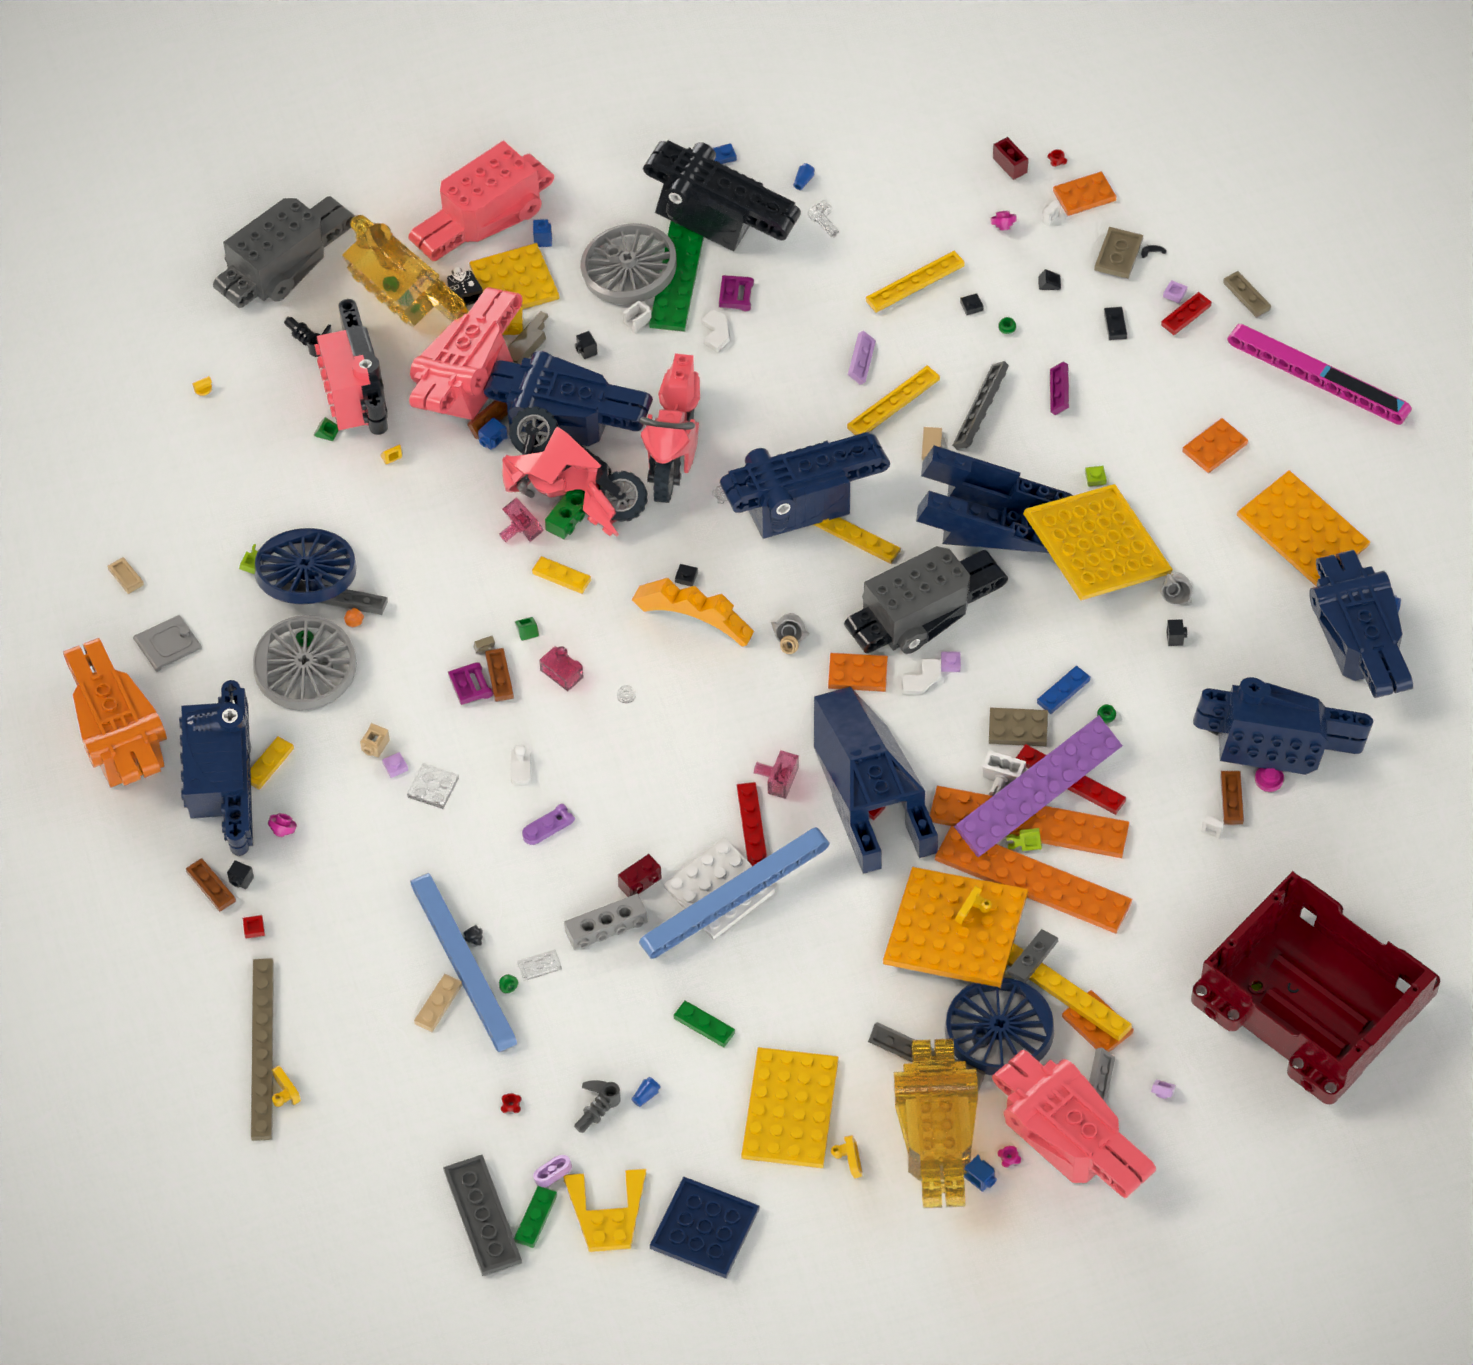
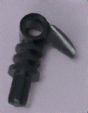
[284,317,332,357]

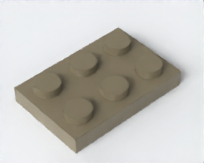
[1094,227,1144,279]
[989,707,1048,747]

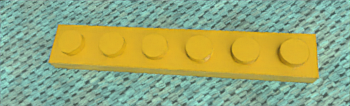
[866,250,965,313]
[847,365,940,435]
[814,517,901,564]

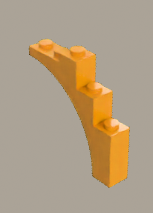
[632,578,754,647]

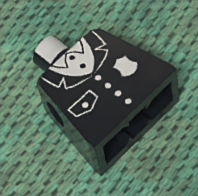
[447,267,483,310]

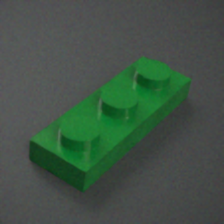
[674,1000,735,1048]
[514,1186,557,1248]

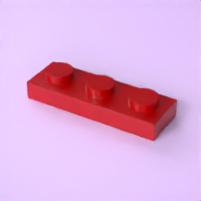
[1161,292,1212,335]

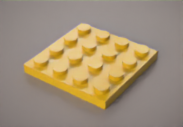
[469,243,560,309]

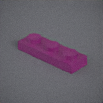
[1050,361,1069,415]

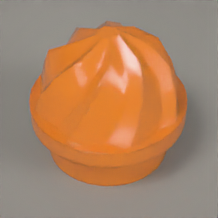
[344,608,364,628]

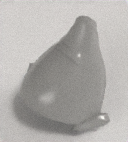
[1161,572,1192,605]
[771,613,810,645]

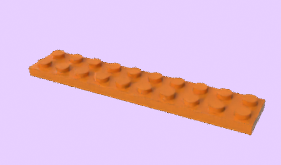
[930,786,1129,858]
[935,826,1132,934]

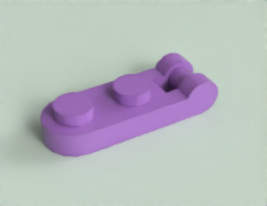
[522,803,575,845]

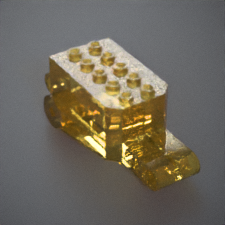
[342,215,469,327]
[893,1038,978,1208]

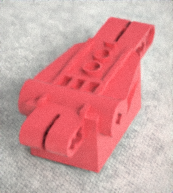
[408,140,554,261]
[409,287,522,420]
[992,1050,1156,1198]

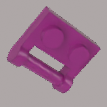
[719,275,754,312]
[448,662,493,705]

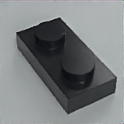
[1104,307,1127,341]

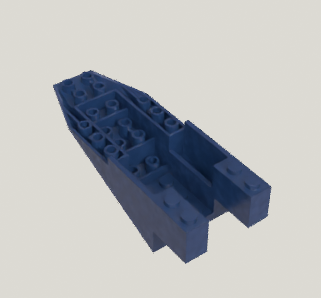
[916,445,1073,553]
[814,687,938,874]

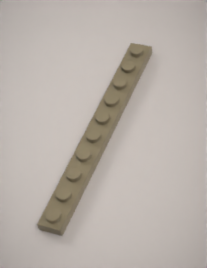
[251,958,274,1141]

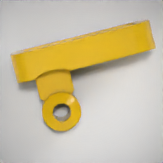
[955,885,992,924]
[272,1065,301,1107]
[831,1135,863,1179]

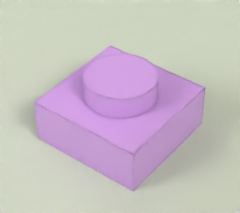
[1163,280,1188,303]
[941,652,961,672]
[382,752,408,778]
[1151,1079,1176,1099]

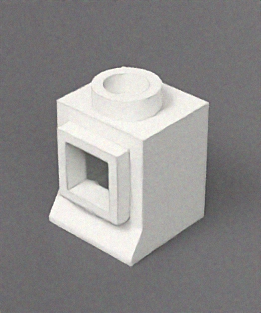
[623,301,652,333]

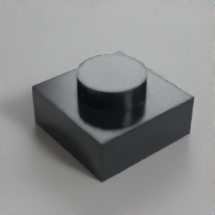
[960,293,984,316]
[675,564,698,586]

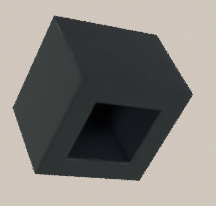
[575,331,597,360]
[1166,619,1187,646]
[227,860,254,889]

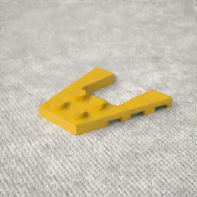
[563,1169,646,1252]

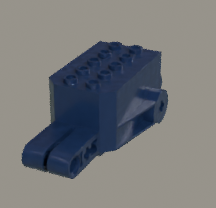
[484,351,653,446]
[1309,550,1413,698]
[1193,677,1374,775]

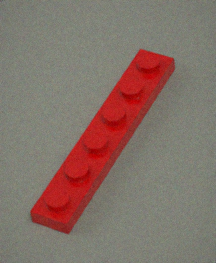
[1016,744,1126,815]
[737,782,767,866]

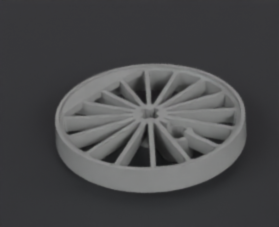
[580,223,677,304]
[253,616,357,710]

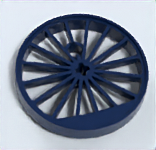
[255,528,357,604]
[945,978,1054,1076]

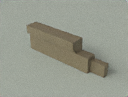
[508,311,548,364]

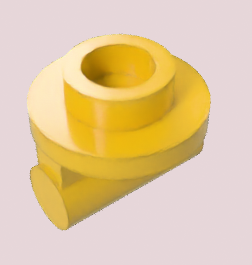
[192,376,212,396]

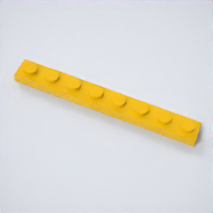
[1007,943,1132,1041]

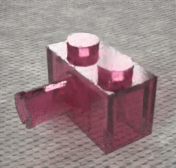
[499,497,544,543]
[539,646,584,692]
[754,750,799,799]

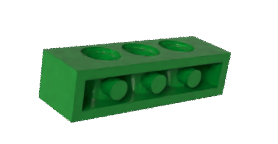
[545,488,599,539]

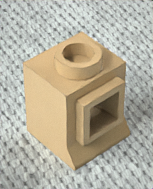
[360,723,390,758]

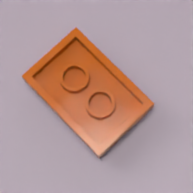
[1053,171,1116,216]
[1182,418,1248,473]
[828,653,888,692]
[1062,990,1134,1052]

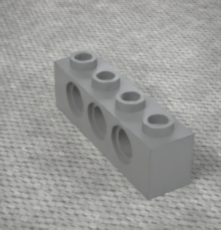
[564,894,648,950]

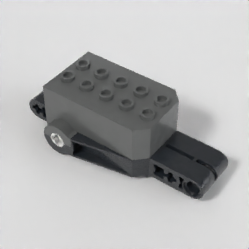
[844,546,1008,654]

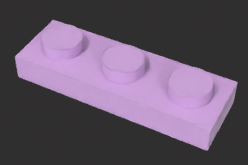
[848,331,876,385]

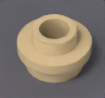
[780,635,799,654]

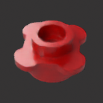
[1047,149,1067,167]
[501,1093,522,1113]

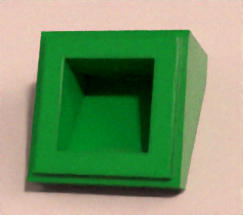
[314,417,339,441]
[515,617,539,641]

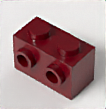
[993,137,1029,180]
[618,854,662,897]

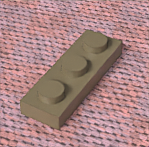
[1223,271,1271,317]

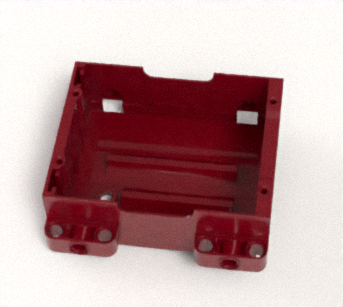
[1191,871,1440,1105]

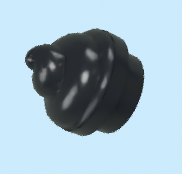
[463,925,483,946]

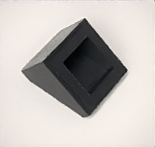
[1038,269,1061,290]

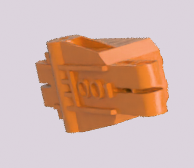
[63,638,167,788]

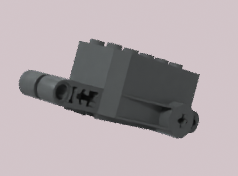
[213,196,357,308]

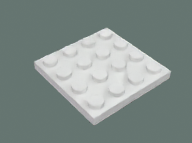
[663,837,775,940]

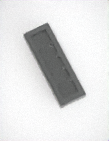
[1008,929,1058,983]

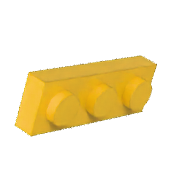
[532,556,591,594]
[251,736,294,790]

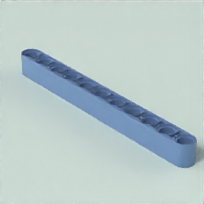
[639,827,830,959]
[410,873,517,1052]

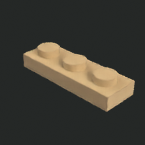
[414,974,463,1032]

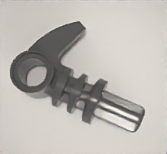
[574,1080,621,1133]

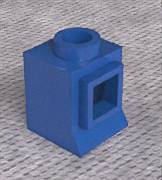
[533,219,552,247]
[478,418,508,450]
[964,1154,997,1192]

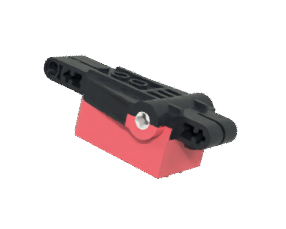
[315,299,388,435]

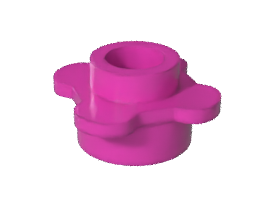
[998,1146,1021,1168]

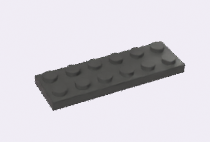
[443,1154,522,1276]

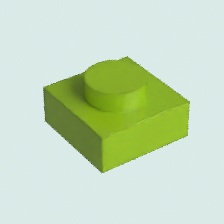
[1085,466,1107,487]

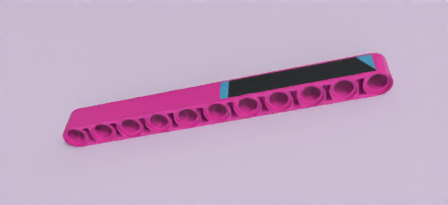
[1227,324,1412,425]

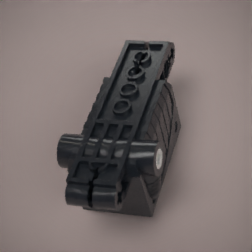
[643,140,801,252]

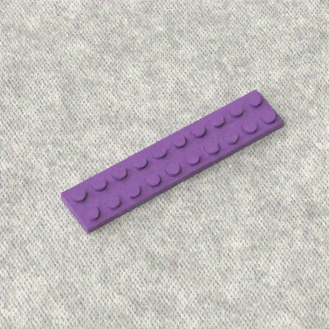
[954,715,1123,857]

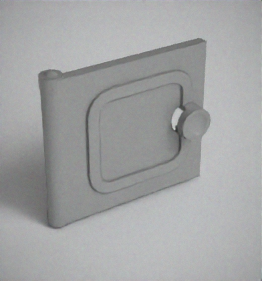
[133,615,202,672]

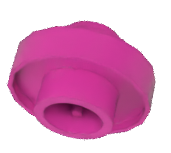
[990,211,1017,231]
[1255,767,1284,792]
[267,813,297,837]

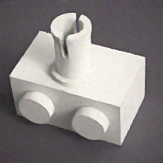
[983,751,1027,796]

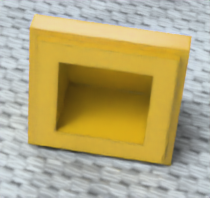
[380,444,402,464]

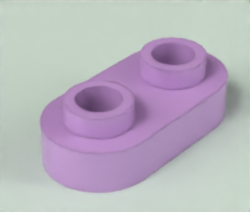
[533,1155,572,1187]

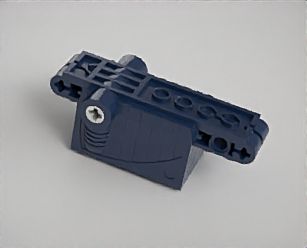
[719,432,890,539]
[179,680,253,856]

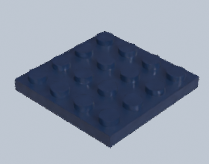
[649,1176,760,1279]

